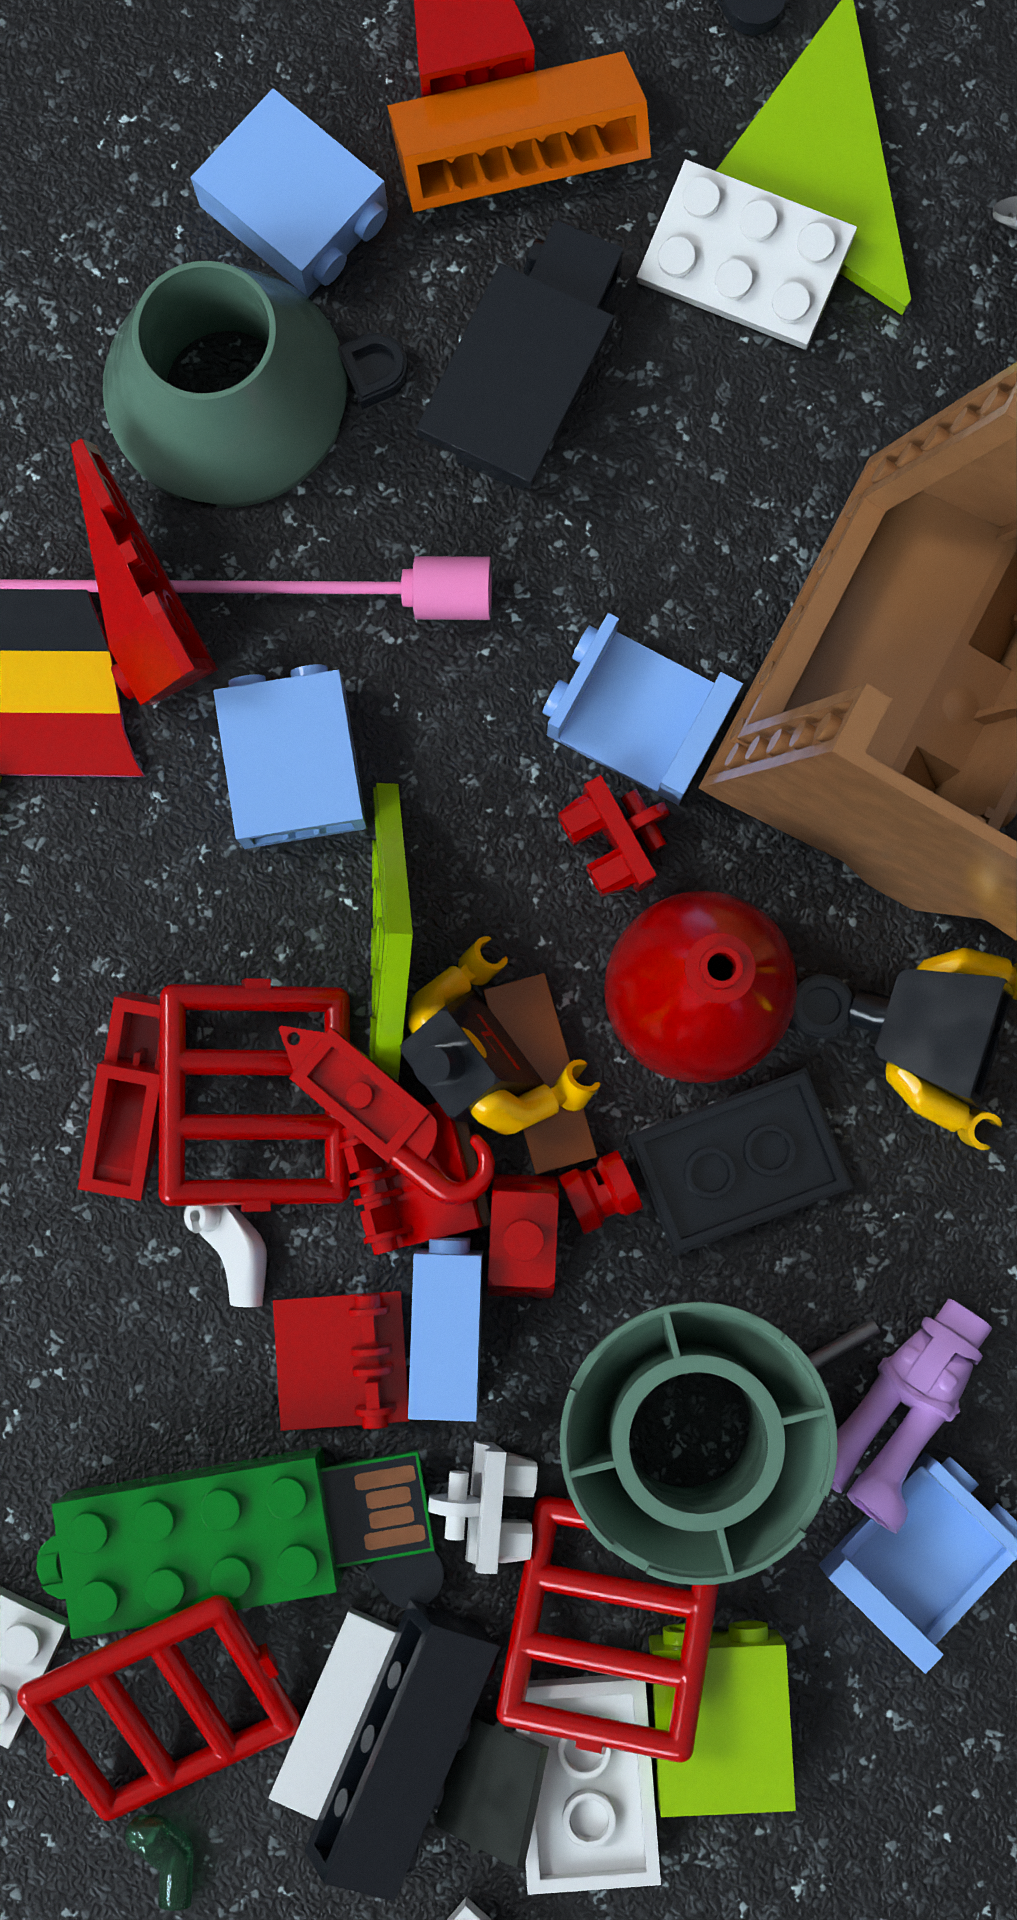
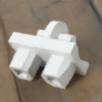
[428,1441,538,1574]

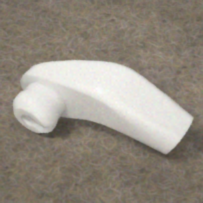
[184,1205,267,1307]

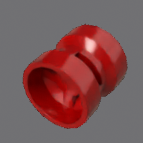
[558,1150,643,1235]

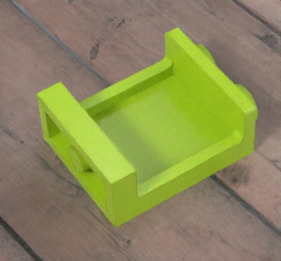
[649,1620,796,1817]

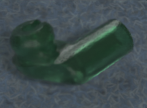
[125,1814,194,1911]

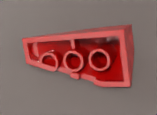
[70,438,218,706]

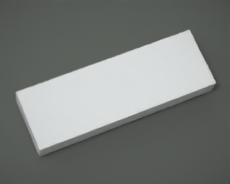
[268,1607,398,1820]

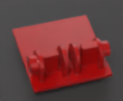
[338,1102,482,1255]
[273,1291,410,1431]

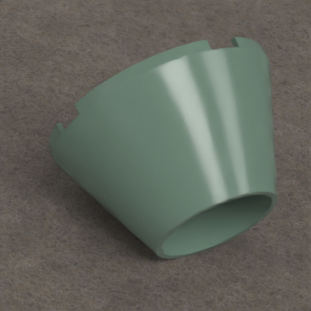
[103,261,348,508]
[559,1301,838,1585]

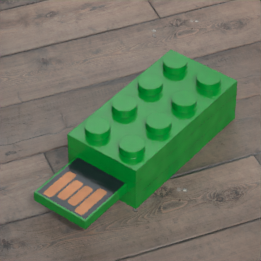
[36,1446,435,1639]

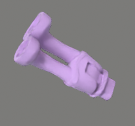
[831,1299,992,1534]

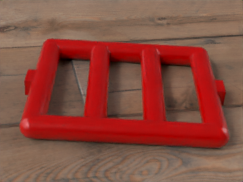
[158,978,350,1212]
[496,1496,719,1763]
[17,1595,302,1821]

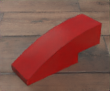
[78,991,160,1201]

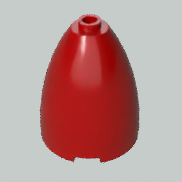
[604,891,797,1083]

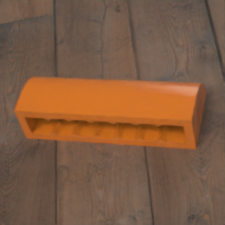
[387,51,651,212]

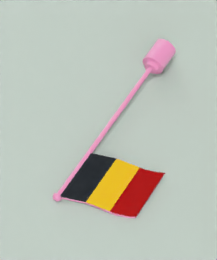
[0,556,492,777]

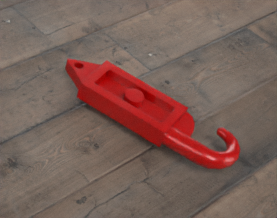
[279,1026,495,1205]

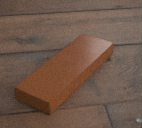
[484,973,597,1174]

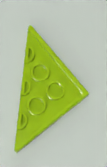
[716,0,911,315]
[369,783,413,1082]

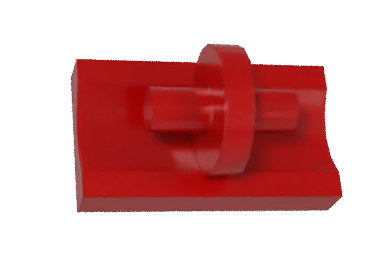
[558,775,671,897]

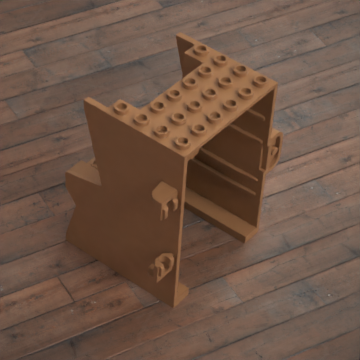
[698,362,1017,941]

